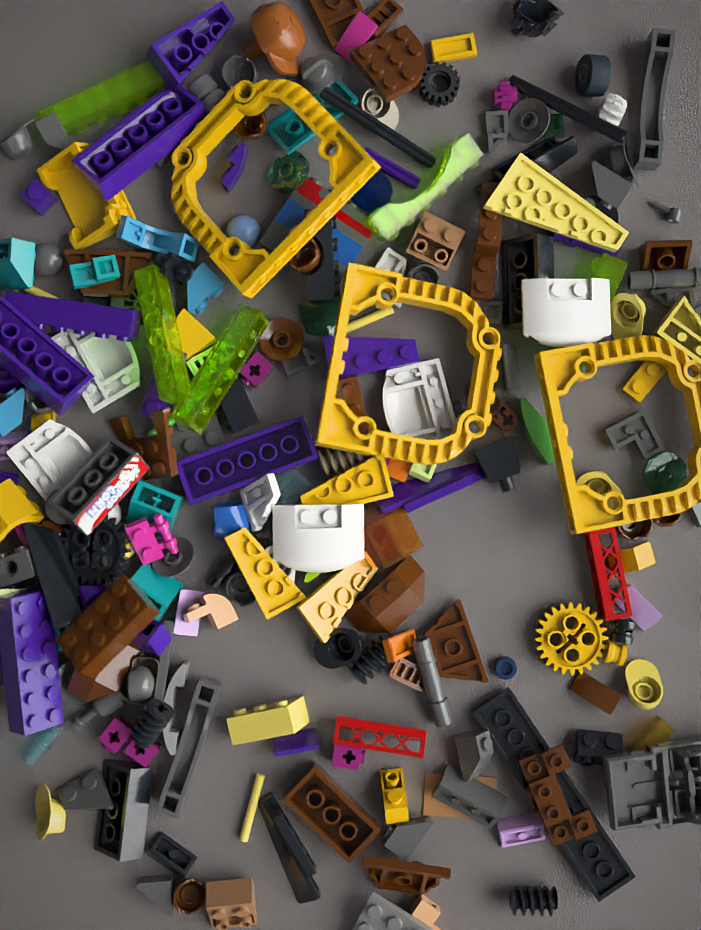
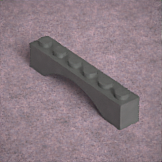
[633,28,676,171]
[156,676,223,819]

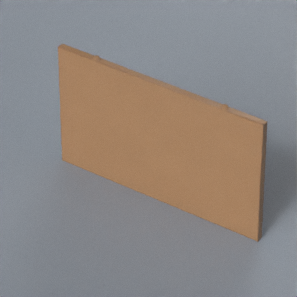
[423,772,497,819]

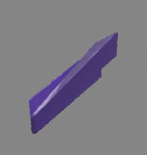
[377,462,484,514]

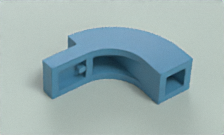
[116,216,199,262]

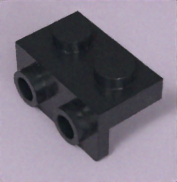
[574,729,623,767]

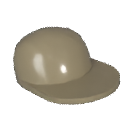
[358,85,399,130]

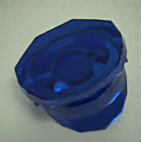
[351,171,393,215]

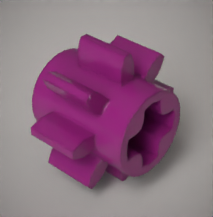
[492,81,517,111]

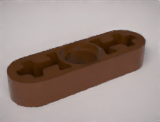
[464,381,518,431]

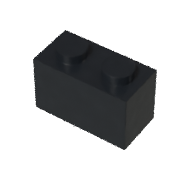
[214,380,259,433]

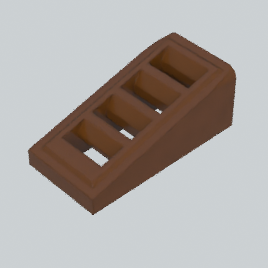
[366,0,404,42]

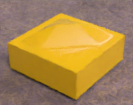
[31,411,56,432]

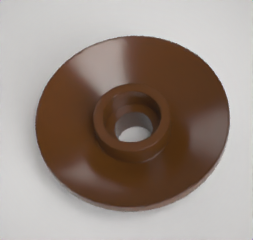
[259,318,304,362]

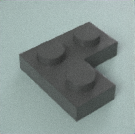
[603,410,665,460]

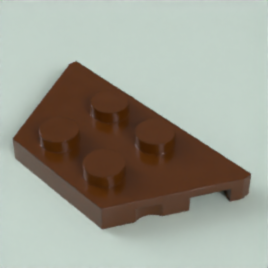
[309,0,364,50]
[64,249,152,298]
[424,599,489,683]
[362,855,451,895]

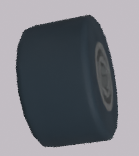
[575,54,611,97]

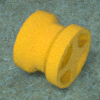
[603,640,627,666]

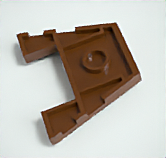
[109,407,178,480]

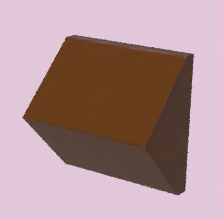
[639,240,693,271]

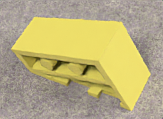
[652,296,701,362]
[226,696,310,745]

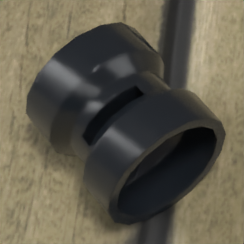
[610,618,637,645]

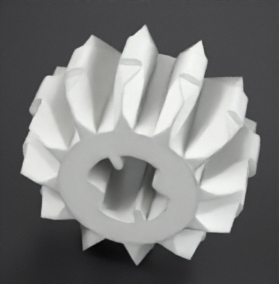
[596,93,627,126]

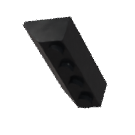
[501,234,554,330]
[94,759,153,862]

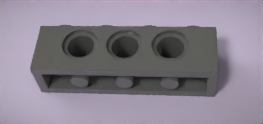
[0,545,38,589]

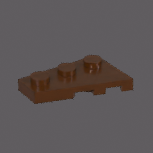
[328,374,368,449]

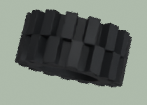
[419,62,460,107]

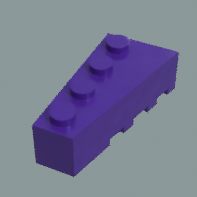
[146,1,235,93]
[322,336,420,378]

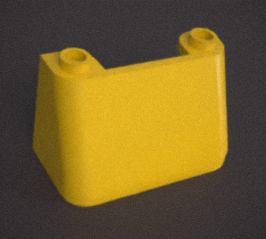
[37,142,136,250]

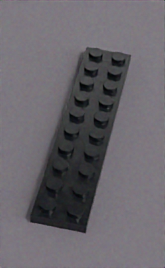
[471,686,636,902]

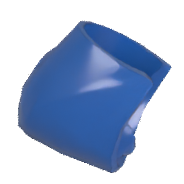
[212,502,251,541]

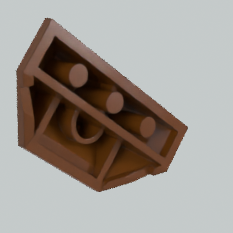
[344,554,425,634]
[67,641,139,702]

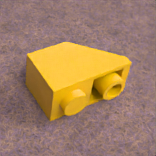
[380,768,409,824]

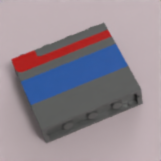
[259,176,379,284]

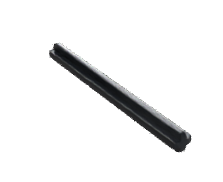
[508,75,628,143]
[320,87,437,168]

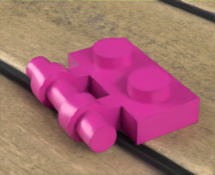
[125,513,179,566]

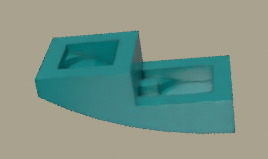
[69,255,120,289]

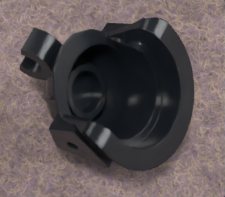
[511,0,564,37]

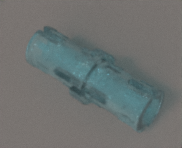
[22,725,63,766]

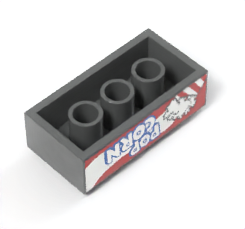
[47,436,150,536]

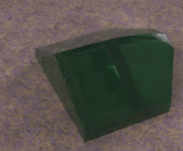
[298,293,349,337]

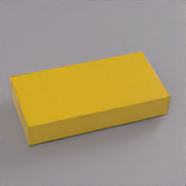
[430,33,477,65]

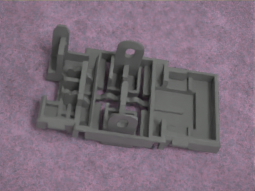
[602,737,701,831]

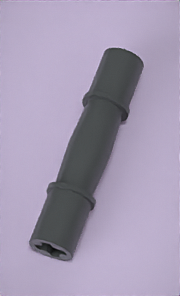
[627,267,701,290]
[411,636,453,727]

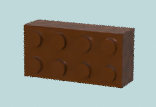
[55,575,160,678]
[283,761,381,864]

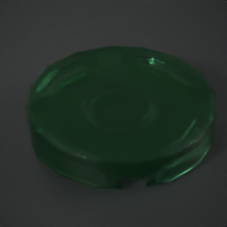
[268,151,310,194]
[642,451,687,494]

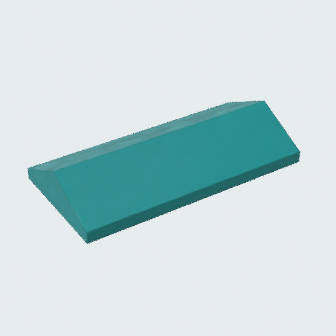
[266,79,359,155]

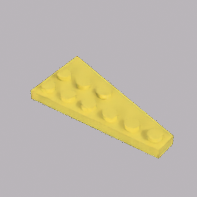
[483,153,629,253]

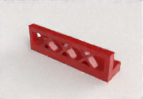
[583,527,633,621]
[333,716,427,759]

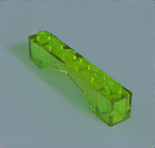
[363,133,484,242]

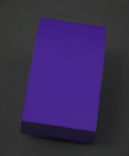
[221,142,248,193]

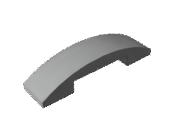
[163,661,190,755]

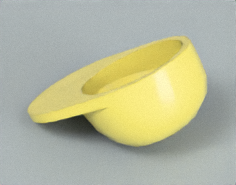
[625,659,663,709]

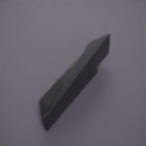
[473,136,578,199]
[23,522,84,629]
[258,793,321,904]

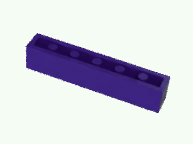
[6,291,142,342]

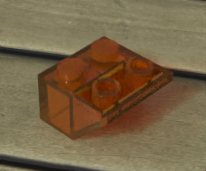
[364,507,424,568]

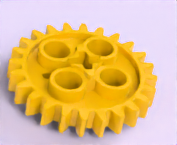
[534,601,608,676]

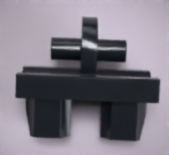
[153,251,194,285]

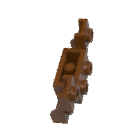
[517,744,598,846]

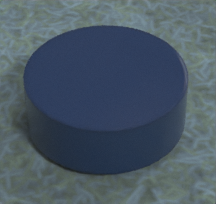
[494,656,517,680]

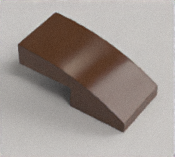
[569,672,622,715]

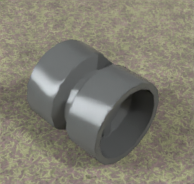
[188,74,226,115]

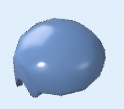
[225,215,261,248]

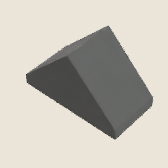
[136,874,175,917]

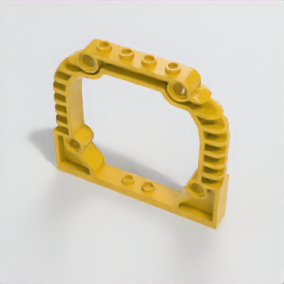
[171,79,381,299]
[314,263,502,465]
[534,335,701,534]

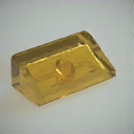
[628,716,675,751]

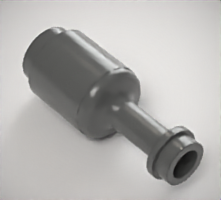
[71,686,128,731]

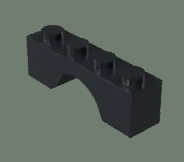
[304,209,340,304]

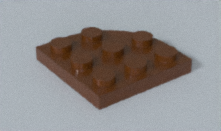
[350,24,426,103]

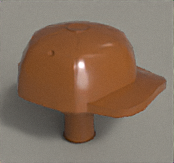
[243,1,306,76]

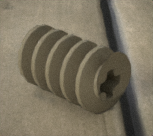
[317,447,366,476]

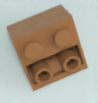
[405,211,466,272]
[206,877,258,930]

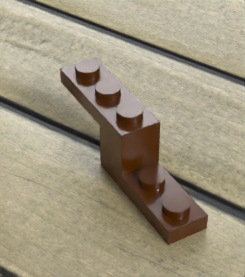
[470,181,503,302]

